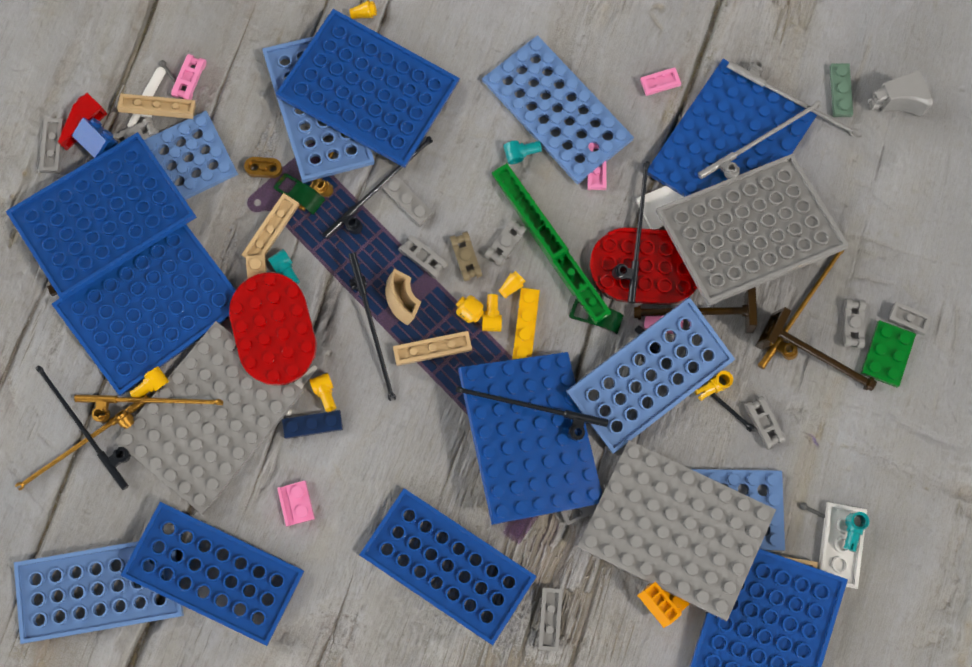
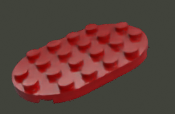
[589,228,697,305]
[229,272,317,386]

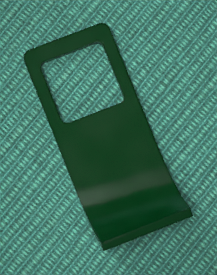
[274,173,325,215]
[569,299,624,334]

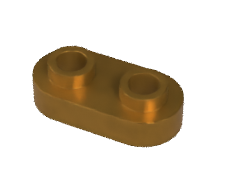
[244,157,283,178]

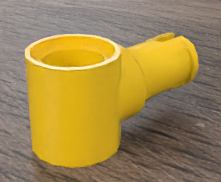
[482,294,502,332]
[130,366,169,398]
[695,371,733,401]
[309,372,336,412]

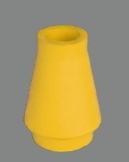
[349,0,377,19]
[498,271,526,299]

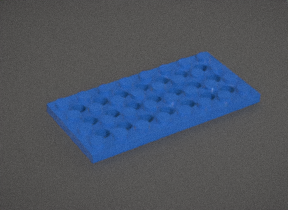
[359,488,537,645]
[120,502,304,646]

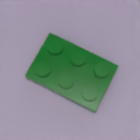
[860,320,916,388]

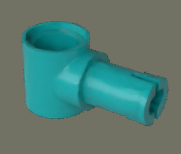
[503,140,542,165]
[268,249,300,284]
[843,512,870,552]

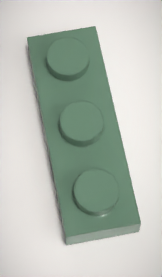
[829,63,853,117]

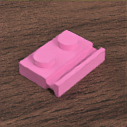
[277,481,315,527]

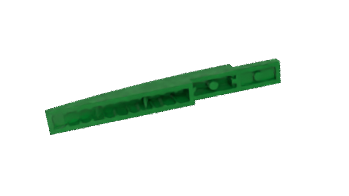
[492,163,611,324]

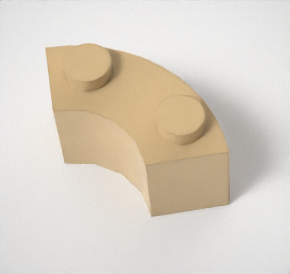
[385,269,421,325]

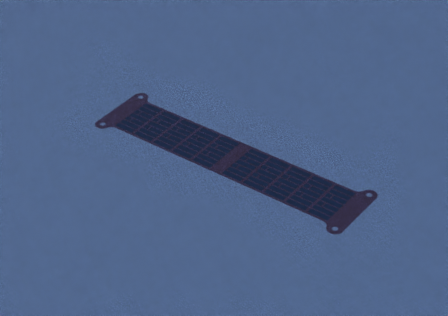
[247,142,512,415]

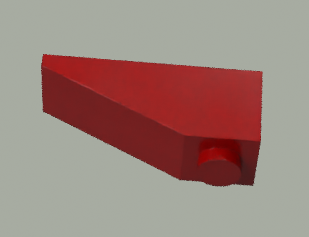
[58,93,107,151]

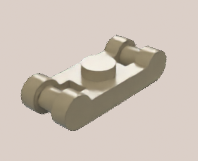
[450,231,482,282]

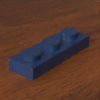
[282,410,343,439]

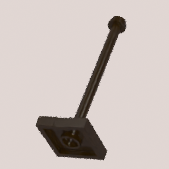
[634,287,757,333]
[755,307,877,391]

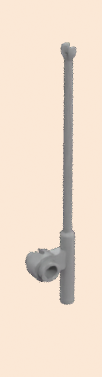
[727,60,858,136]
[698,100,821,179]

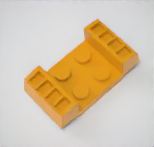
[637,581,690,628]

